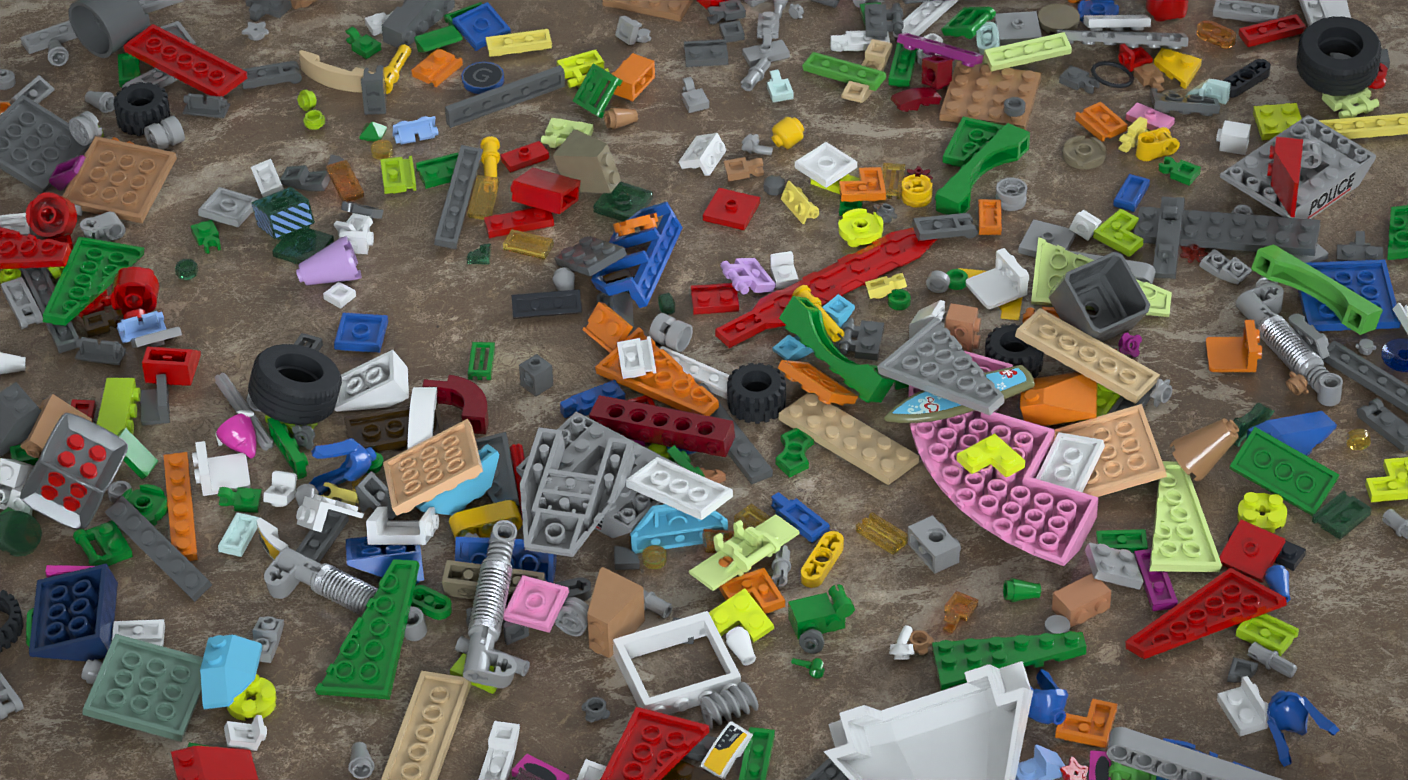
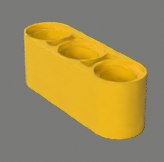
[449,500,523,540]

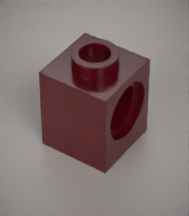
[922,55,953,90]

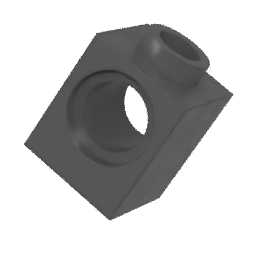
[519,354,553,397]

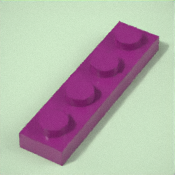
[897,32,984,67]

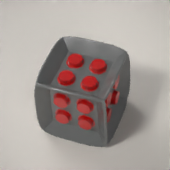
[20,413,128,530]

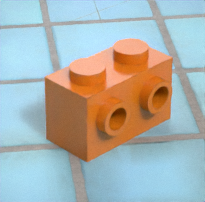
[609,53,655,101]

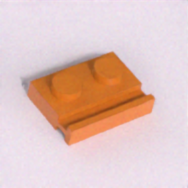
[412,48,463,87]
[1075,102,1127,142]
[582,302,633,353]

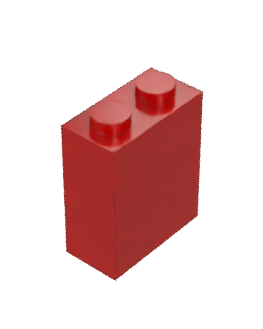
[510,167,581,214]

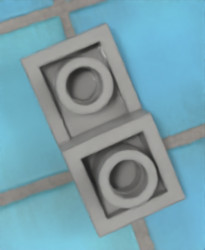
[1199,249,1252,284]
[252,616,284,663]

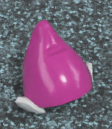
[216,410,257,459]

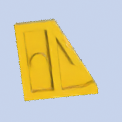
[1154,48,1202,89]

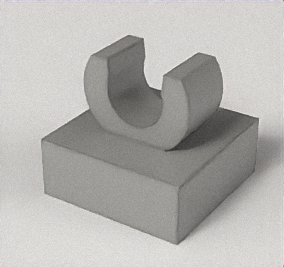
[615,16,642,45]

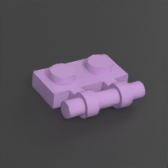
[720,258,776,295]

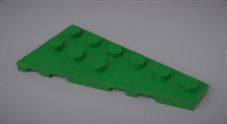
[43,236,144,326]
[315,559,420,700]
[932,631,1087,691]

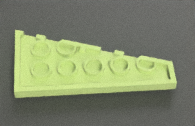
[1031,237,1172,317]
[1149,461,1222,572]

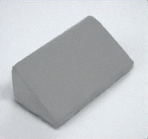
[9,75,55,105]

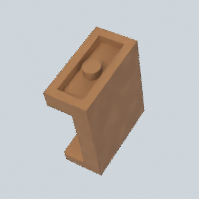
[20,394,92,459]

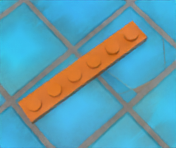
[163,452,198,561]

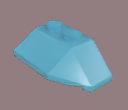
[415,444,500,515]
[630,504,729,554]
[200,635,262,709]

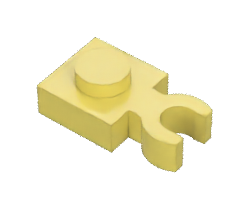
[1119,117,1148,153]
[865,273,907,299]

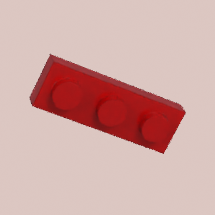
[1239,14,1306,47]
[484,208,554,238]

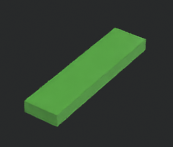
[802,52,886,91]

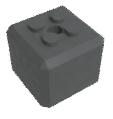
[1049,252,1150,342]

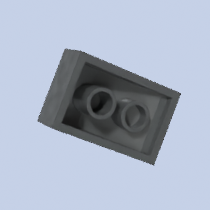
[0,382,41,457]

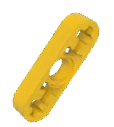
[801,531,844,588]

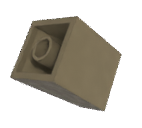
[553,130,621,193]

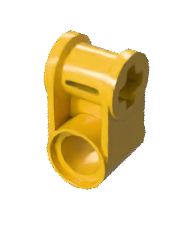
[1136,127,1180,161]

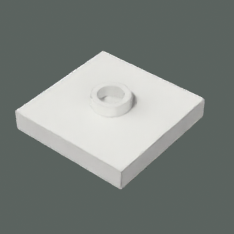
[795,142,857,188]

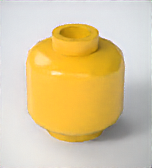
[771,117,805,149]

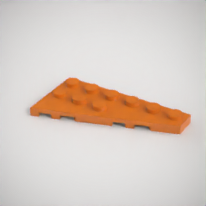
[595,327,719,416]

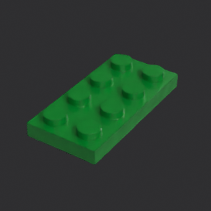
[1229,427,1339,517]

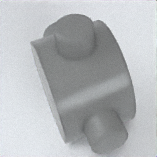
[789,3,804,20]
[636,28,652,43]
[1355,339,1376,355]

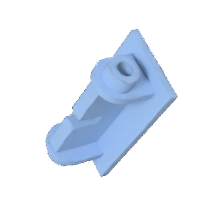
[392,116,438,145]
[117,310,166,343]

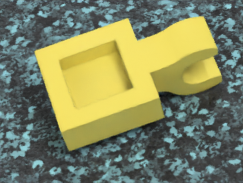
[321,482,359,506]

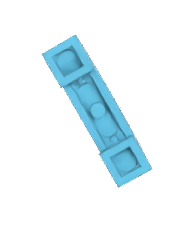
[772,294,855,361]

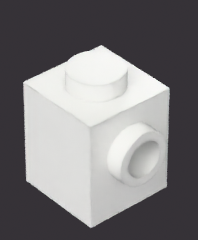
[1216,120,1251,155]

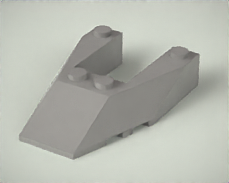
[520,427,635,557]

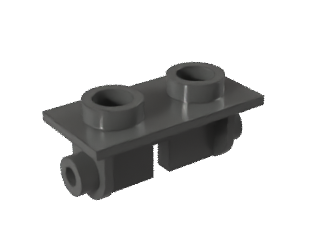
[183,93,230,118]
[75,337,127,365]

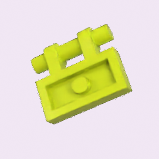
[557,50,610,88]

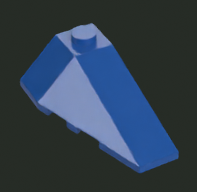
[1247,411,1337,456]
[455,537,557,583]

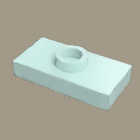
[218,513,259,557]

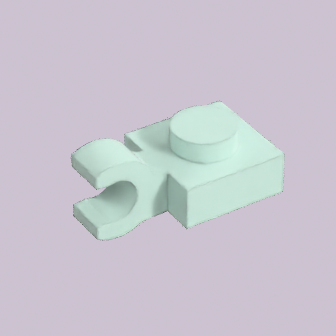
[767,70,793,102]

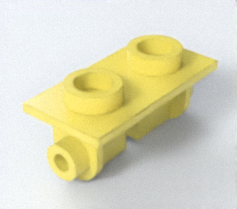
[781,181,819,224]

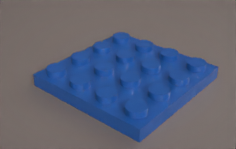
[1298,260,1401,332]

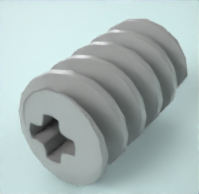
[700,682,758,729]

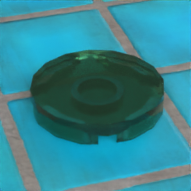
[0,510,42,556]

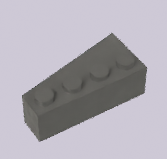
[382,0,455,48]

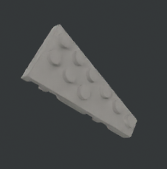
[1057,30,1188,49]

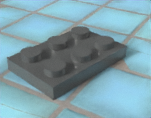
[554,236,627,276]

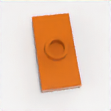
[978,199,1002,235]

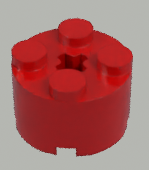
[1146,0,1189,22]
[26,192,77,238]
[111,267,159,316]

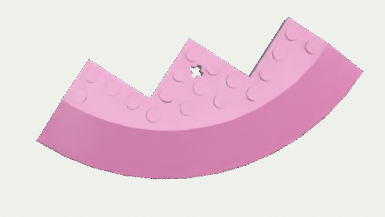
[908,350,1098,566]

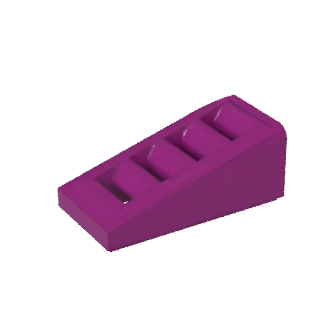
[49,155,86,191]

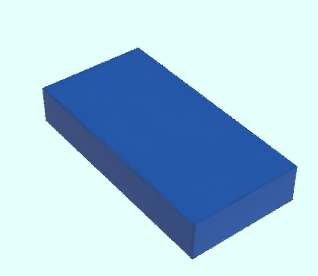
[1113,174,1150,212]

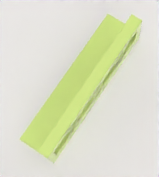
[982,32,1072,71]

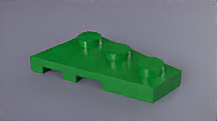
[942,116,1005,167]
[1387,205,1408,260]

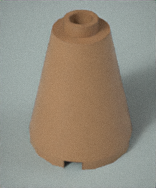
[1170,418,1239,481]

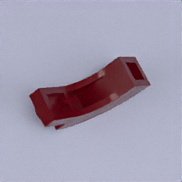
[422,375,489,435]

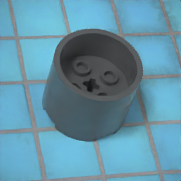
[68,0,150,58]

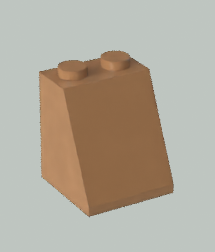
[587,567,645,658]

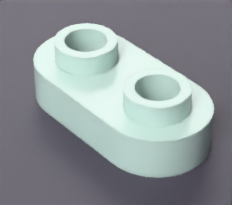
[976,22,1000,55]

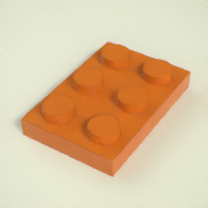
[778,360,858,406]

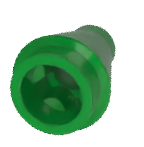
[1003,578,1041,603]

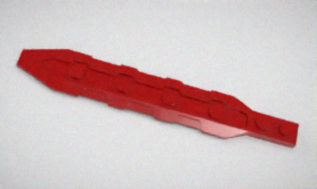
[715,228,937,348]

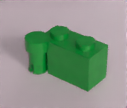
[788,584,855,639]

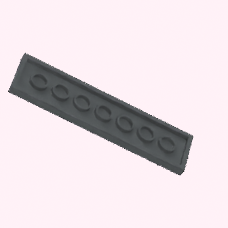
[1134,207,1320,256]

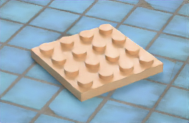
[1054,404,1167,497]
[383,419,483,516]

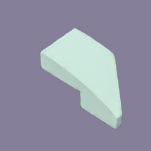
[1185,79,1231,105]

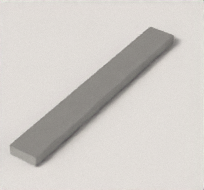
[20,0,184,54]

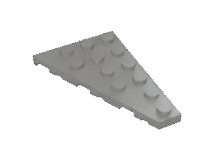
[877,317,1005,416]

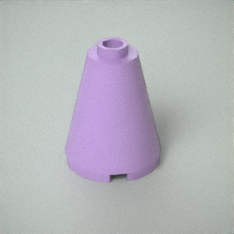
[296,236,362,285]

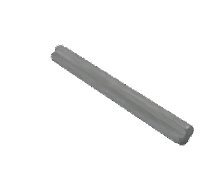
[215,373,274,451]

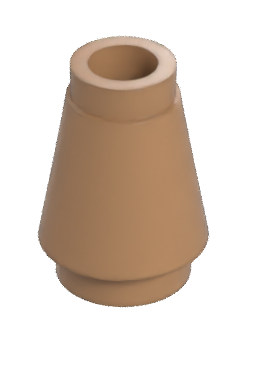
[604,108,638,129]

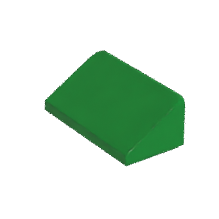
[414,25,463,52]

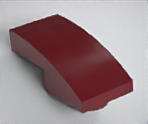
[891,87,942,112]

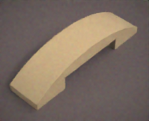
[841,39,892,103]
[299,50,374,92]

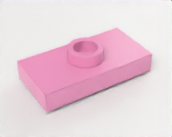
[1126,102,1175,130]

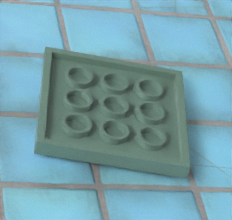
[83,634,203,742]

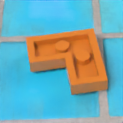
[839,167,886,202]
[719,568,785,614]
[1055,699,1118,748]

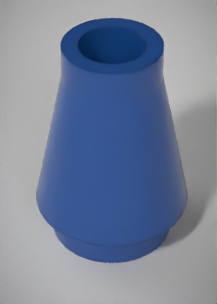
[1265,565,1291,603]

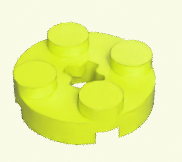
[838,209,883,247]
[1237,492,1287,533]
[227,674,277,721]

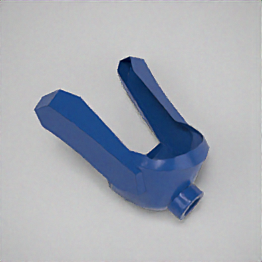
[309,438,377,495]
[1028,669,1069,725]
[1267,690,1339,767]

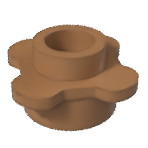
[1286,371,1309,395]
[907,630,934,655]

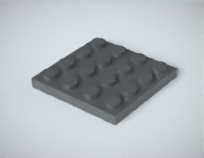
[0,94,92,194]

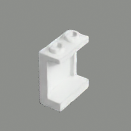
[366,507,439,545]

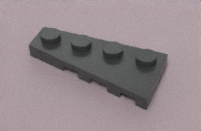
[475,432,520,506]

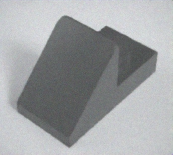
[355,471,396,521]

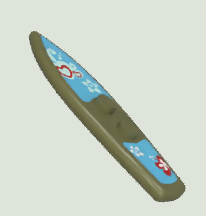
[884,365,1035,423]

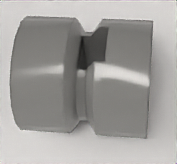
[144,115,185,150]
[649,313,693,352]

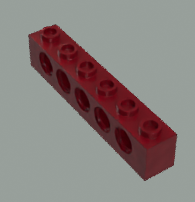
[589,395,735,458]

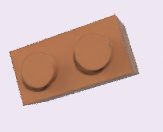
[1052,573,1111,628]

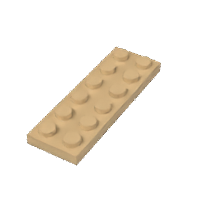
[1015,308,1160,404]
[779,392,919,485]
[381,671,471,780]

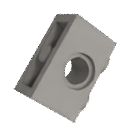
[908,515,961,574]

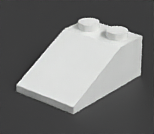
[334,350,409,412]

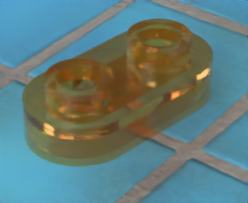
[1196,20,1236,49]

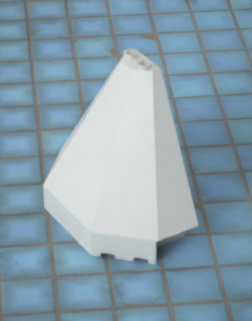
[824,661,1033,780]

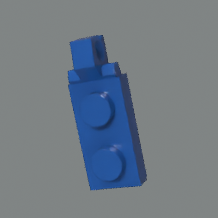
[560,380,626,418]
[771,492,830,543]

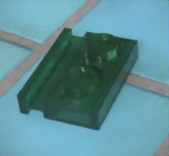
[1312,490,1372,540]

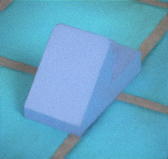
[1015,745,1065,780]

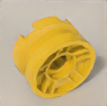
[901,174,933,208]

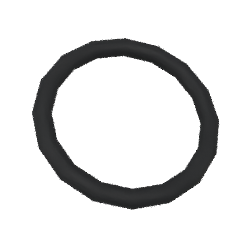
[1091,61,1134,88]

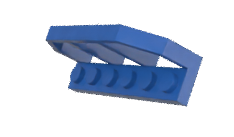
[591,201,683,308]

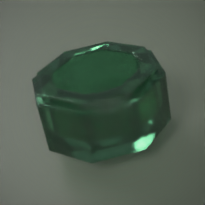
[175,259,198,280]
[658,293,676,315]

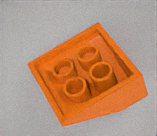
[1020,372,1098,426]

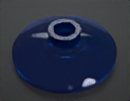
[1381,338,1408,372]

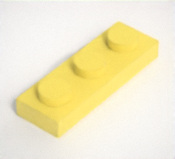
[486,29,552,57]

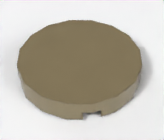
[1038,3,1080,34]
[1062,136,1106,169]

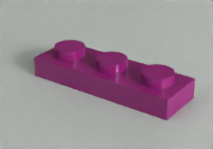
[1134,549,1178,611]

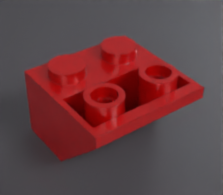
[142,347,201,386]

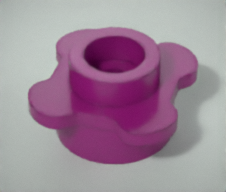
[1118,333,1142,357]

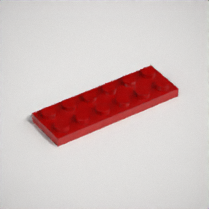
[124,24,247,97]

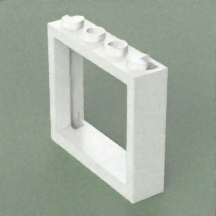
[613,611,741,715]

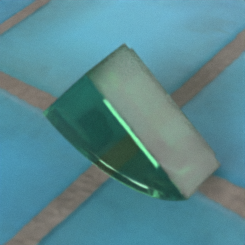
[467,244,491,264]

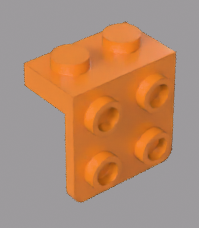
[1205,320,1262,372]

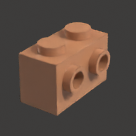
[945,303,981,353]

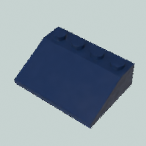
[29,564,118,662]

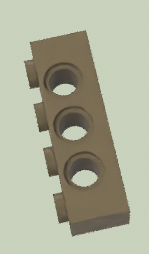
[442,560,546,603]

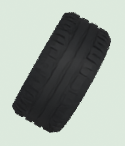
[1296,16,1382,96]
[248,344,342,425]

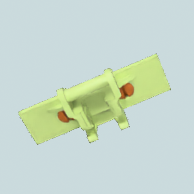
[689,515,799,591]

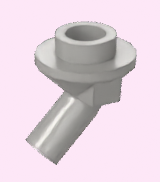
[742,134,773,156]

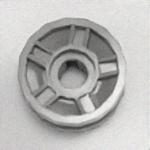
[69,111,102,146]
[995,177,1027,211]
[555,597,589,636]

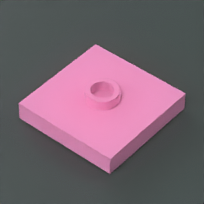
[503,575,569,633]

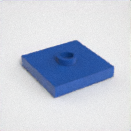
[452,2,511,51]
[334,313,388,353]

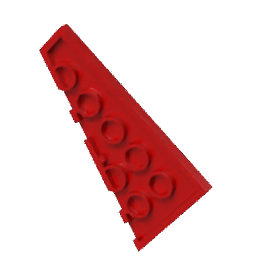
[0,227,71,269]
[1125,568,1287,659]
[600,707,709,780]

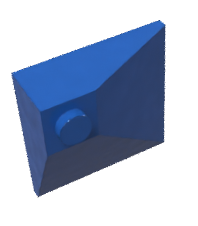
[346,536,424,584]

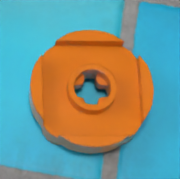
[613,213,659,237]

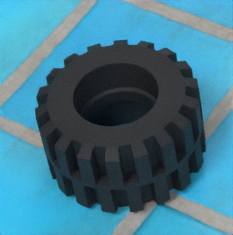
[113,82,171,136]
[985,323,1044,378]
[727,363,786,424]

